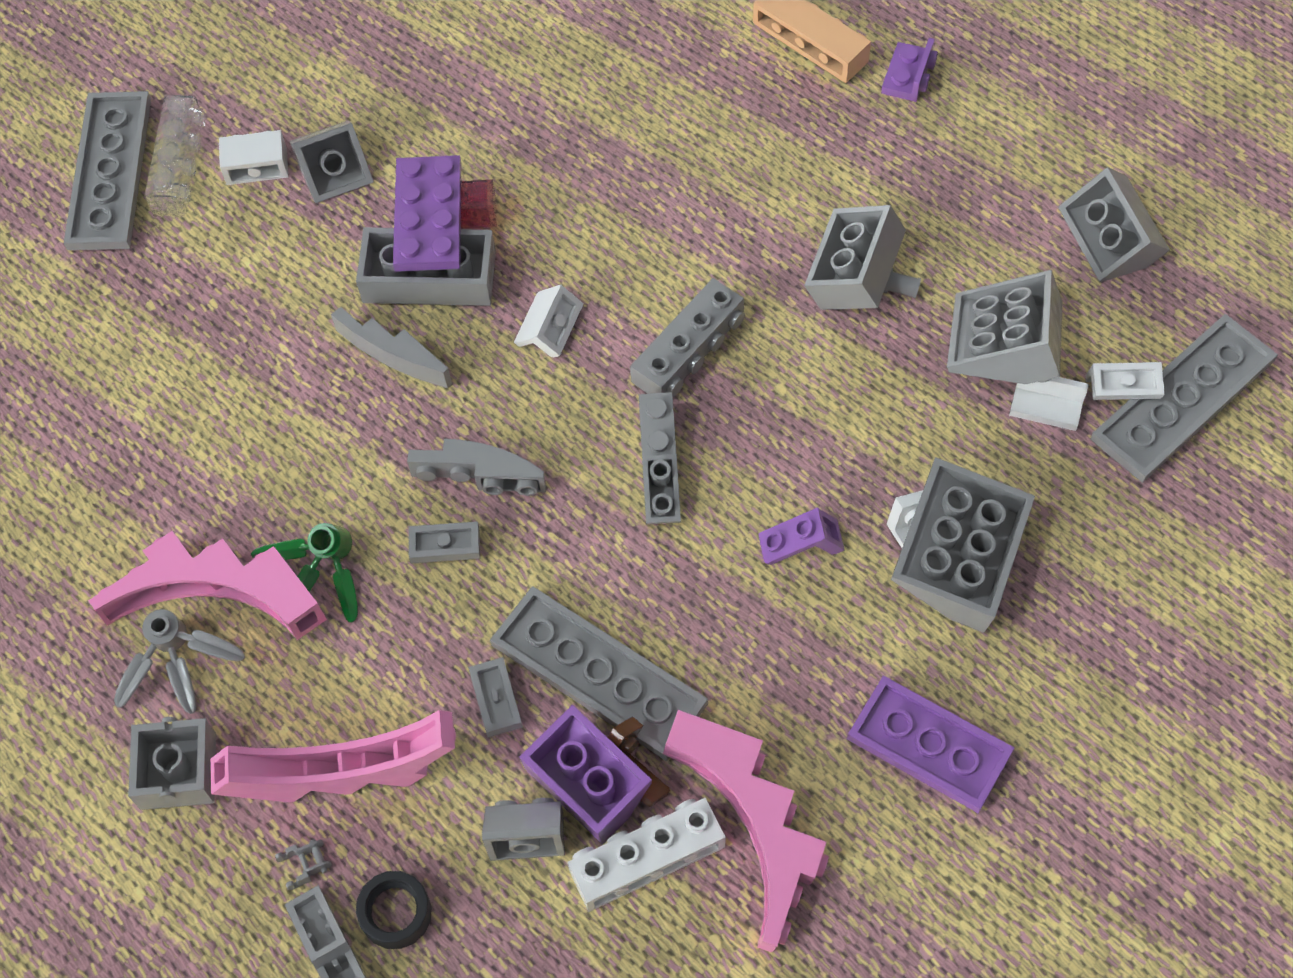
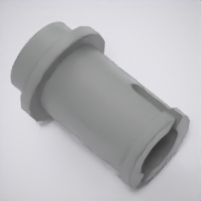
[884,268,921,298]

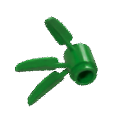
[251,523,358,623]

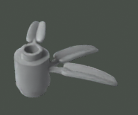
[114,609,245,714]

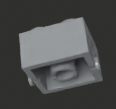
[128,717,216,810]

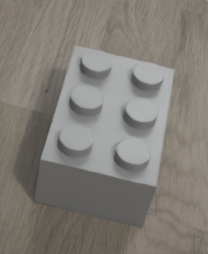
[804,205,906,310]

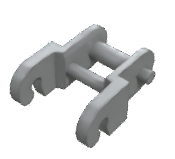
[275,839,332,890]

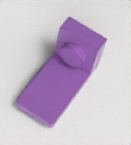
[759,507,845,565]

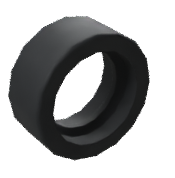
[356,871,432,949]

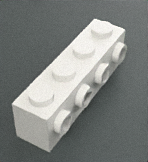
[567,798,726,912]

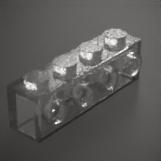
[145,95,206,217]

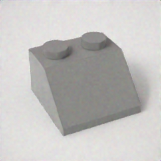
[289,120,374,203]
[482,798,565,861]

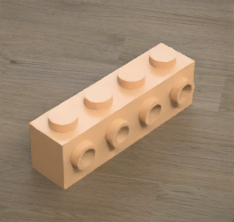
[753,0,871,83]

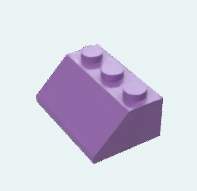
[519,704,652,845]

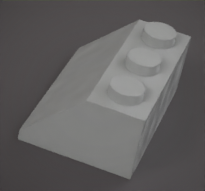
[1058,167,1170,282]

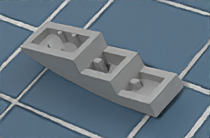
[331,307,452,388]
[284,885,367,978]

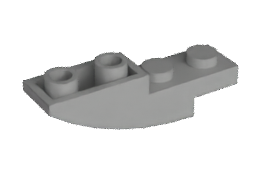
[638,392,681,525]
[407,439,546,496]

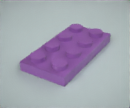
[393,155,462,272]
[847,675,1015,814]

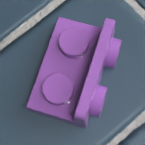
[881,38,938,102]

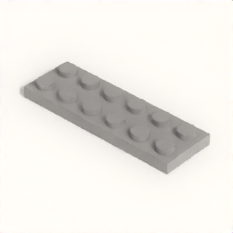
[64,91,151,250]
[1090,314,1278,483]
[490,586,708,761]

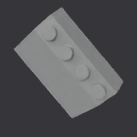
[947,270,1063,384]
[891,457,1035,633]

